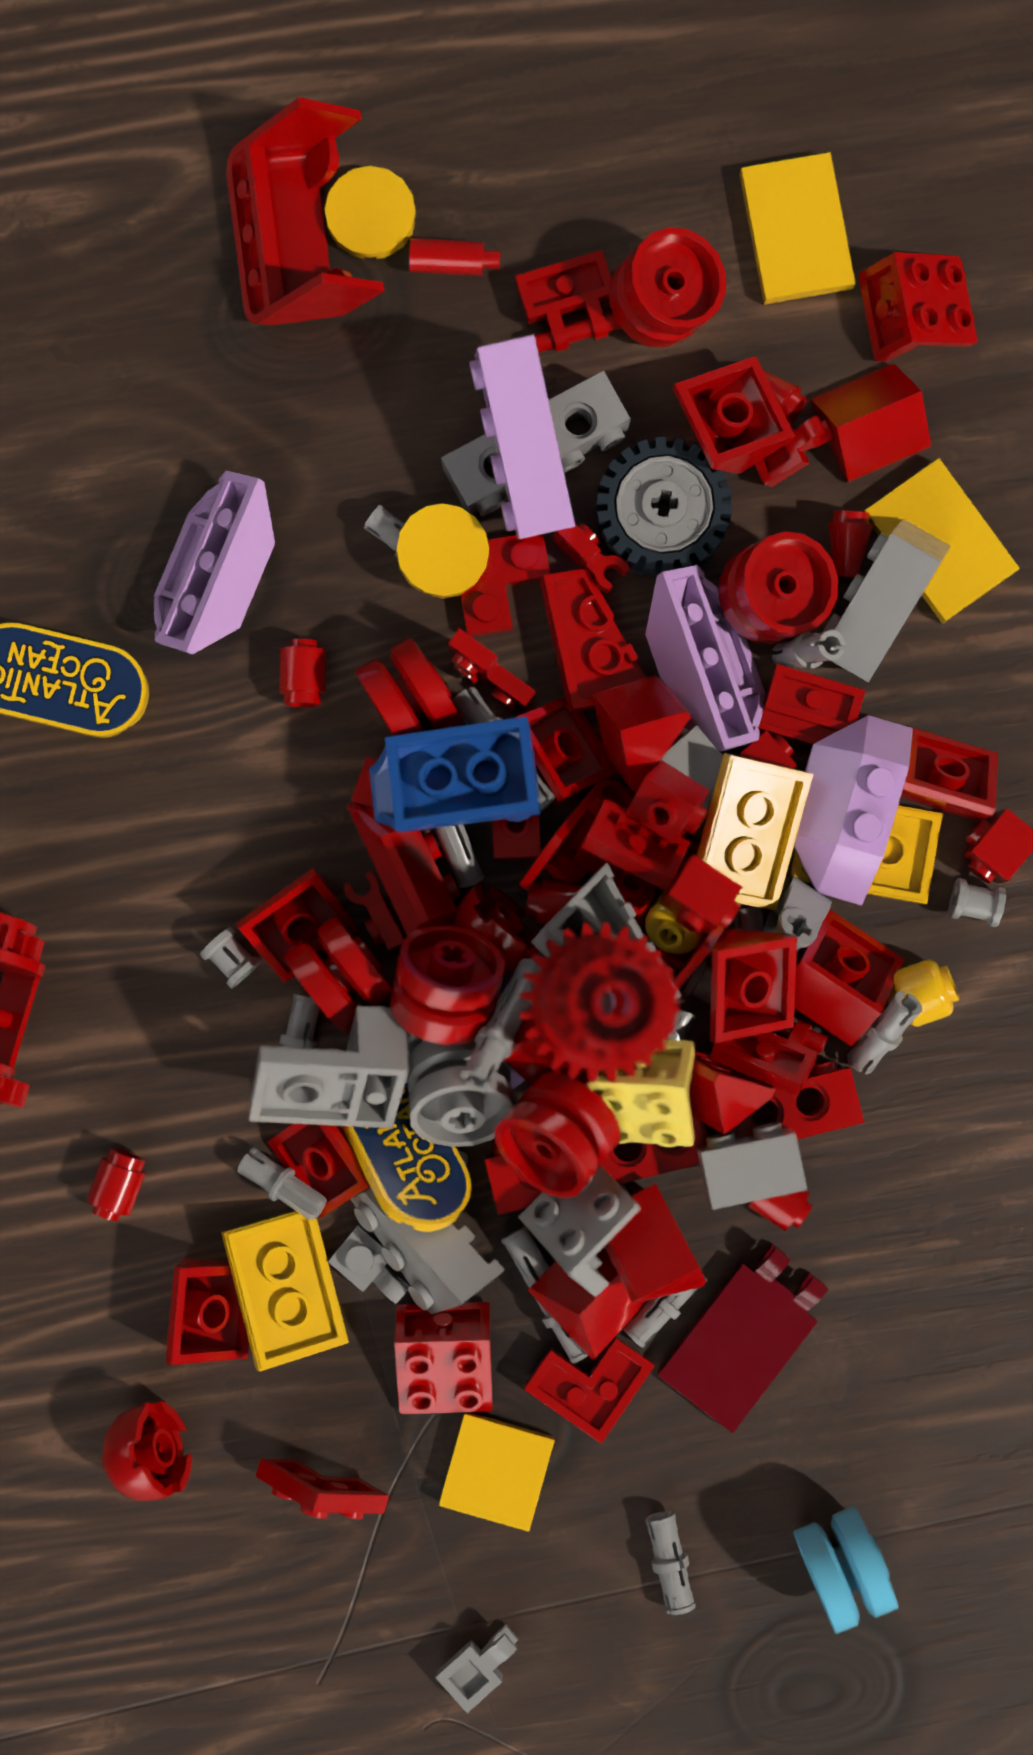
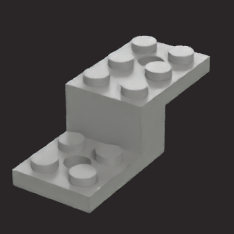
[249,1006,424,1128]

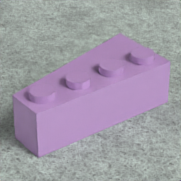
[469,335,575,539]

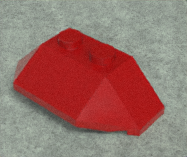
[347,803,462,937]

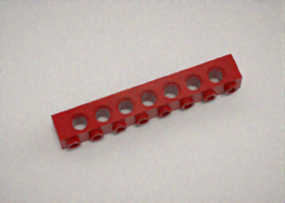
[484,1060,865,1215]

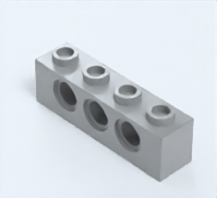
[441,371,630,516]

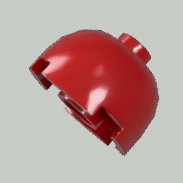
[451,882,540,974]
[101,1401,192,1501]

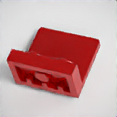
[858,252,978,362]
[573,798,690,903]
[394,1302,493,1414]

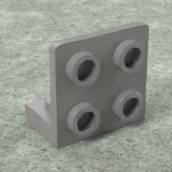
[519,1165,640,1297]

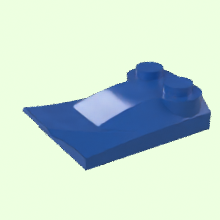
[369,716,541,833]

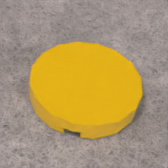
[325,166,416,259]
[396,503,489,599]

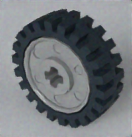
[595,437,732,579]

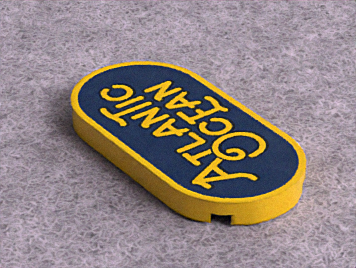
[0,623,149,738]
[340,1083,471,1232]

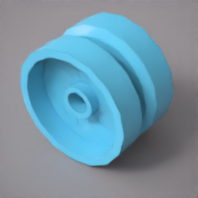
[793,1506,898,1634]

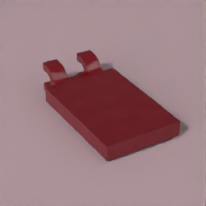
[657,1243,829,1434]

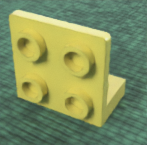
[587,1040,695,1147]

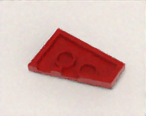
[539,568,647,713]

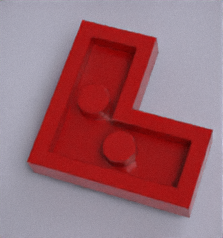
[461,534,550,637]
[448,628,536,712]
[524,1336,655,1444]
[255,1458,389,1519]

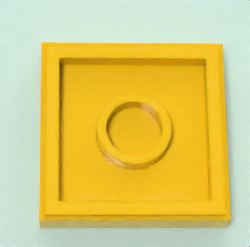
[439,1412,555,1532]

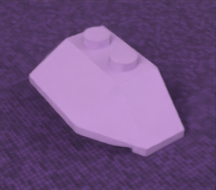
[154,471,275,655]
[645,565,765,752]
[793,715,913,906]

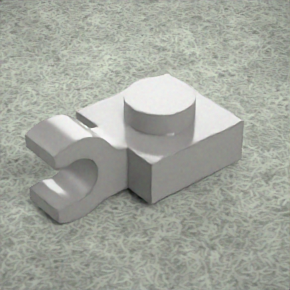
[328,1224,410,1304]
[435,1625,519,1713]

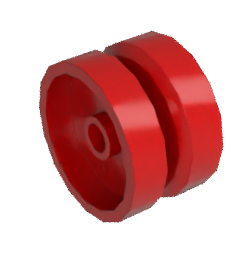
[609,227,726,348]
[718,531,838,644]
[354,637,463,736]
[283,914,393,1036]
[389,925,505,1045]
[495,1072,620,1198]

